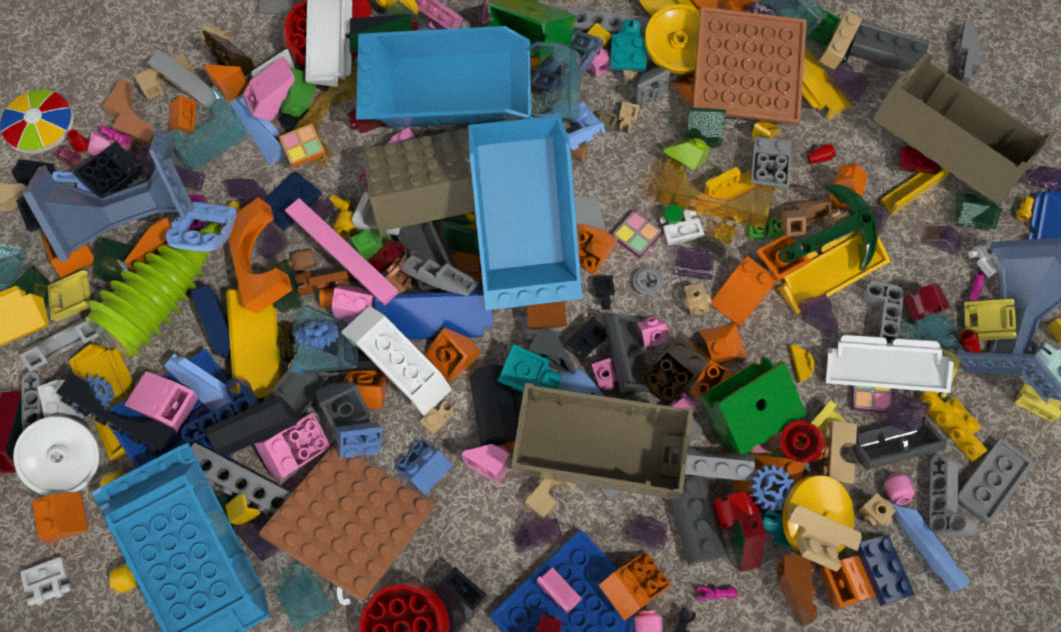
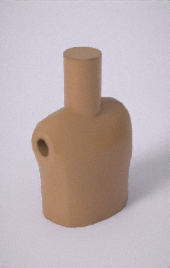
[280,249,316,273]

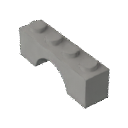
[19,318,99,372]
[671,447,755,481]

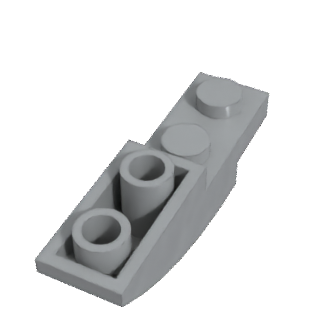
[954,18,981,85]

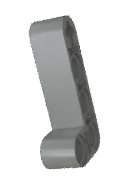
[862,281,904,343]
[21,372,47,432]
[929,454,977,537]

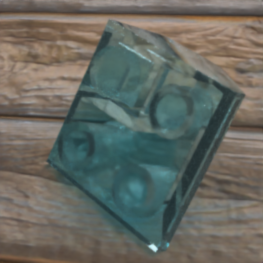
[915,312,963,354]
[277,569,333,632]

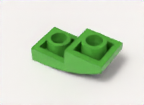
[747,218,785,239]

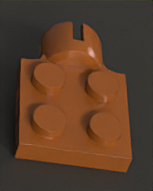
[294,271,354,295]

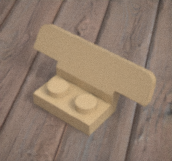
[788,505,862,571]

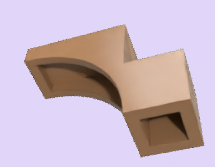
[781,200,833,236]

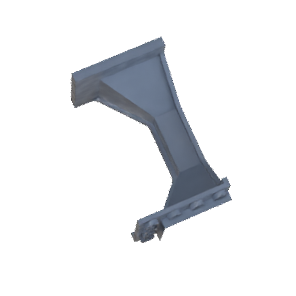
[23,126,195,262]
[956,238,1061,404]

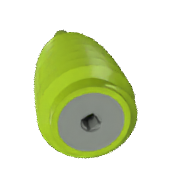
[85,222,222,358]

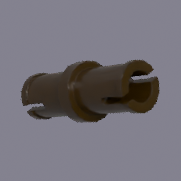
[279,322,295,362]

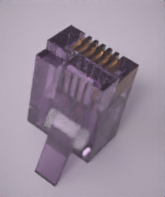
[629,515,668,552]

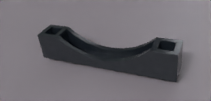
[56,373,178,455]

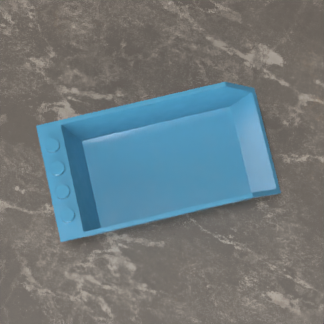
[356,26,531,128]
[468,116,582,310]
[92,443,270,632]

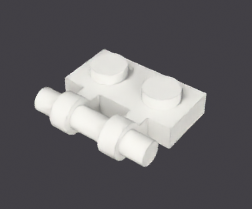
[659,209,704,245]
[968,239,1000,278]
[20,557,72,606]

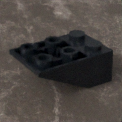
[74,141,143,199]
[435,567,488,632]

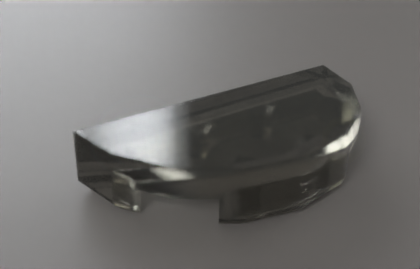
[691,236,726,265]

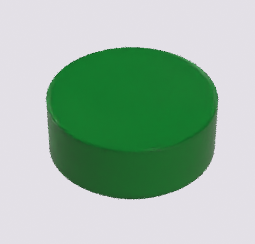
[664,205,683,224]

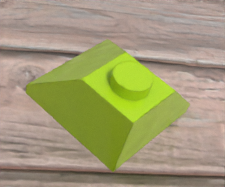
[663,138,710,170]

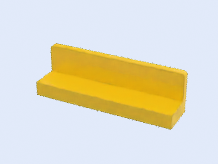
[880,164,950,215]

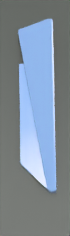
[230,95,286,165]
[165,354,246,418]
[892,503,970,593]

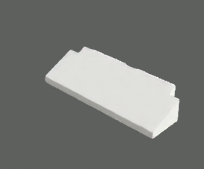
[305,0,352,87]
[826,335,954,393]

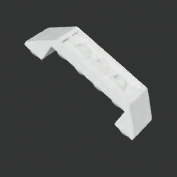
[341,306,452,417]

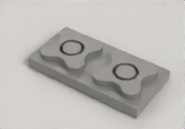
[958,437,1035,525]

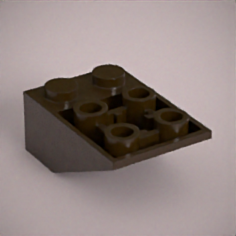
[202,30,255,77]
[640,331,710,404]

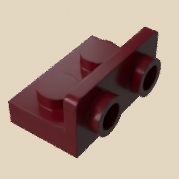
[897,146,938,174]
[367,240,406,274]

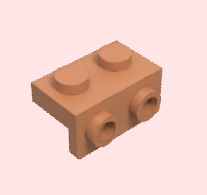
[385,254,413,294]

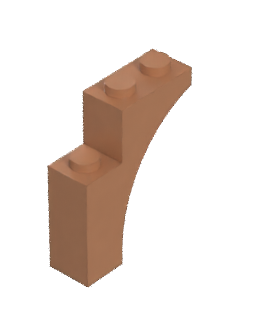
[103,78,156,148]

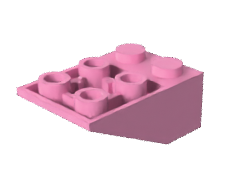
[243,56,295,121]
[124,371,198,433]
[254,412,330,478]

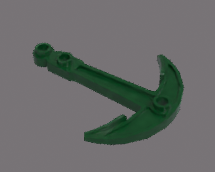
[779,184,878,271]

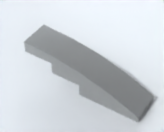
[147,49,220,109]
[401,255,479,296]

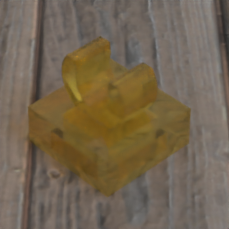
[713,219,738,245]

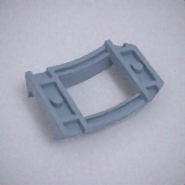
[531,30,604,94]

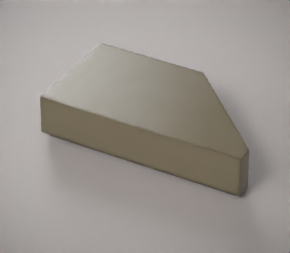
[594,110,619,132]

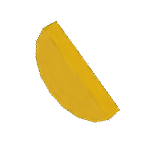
[789,345,814,383]

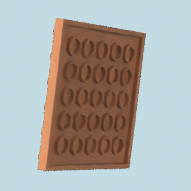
[692,7,807,125]
[259,443,435,603]

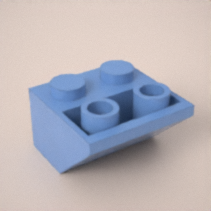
[336,422,383,458]
[394,439,453,495]

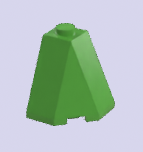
[280,68,317,117]
[349,229,391,261]

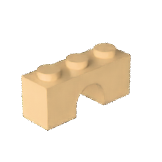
[819,11,862,70]
[135,53,194,100]
[821,421,857,487]
[525,478,575,521]

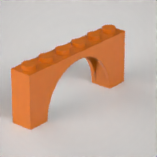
[225,197,292,314]

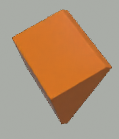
[204,64,248,102]

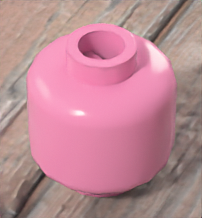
[884,473,915,505]
[634,610,663,632]

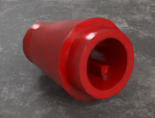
[67,129,89,152]
[807,144,836,165]
[958,329,981,353]

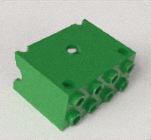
[486,0,576,58]
[699,356,806,455]

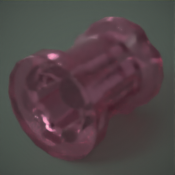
[55,145,81,168]

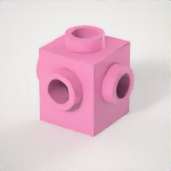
[588,47,611,77]
[637,317,669,348]

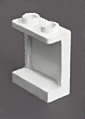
[352,192,402,235]

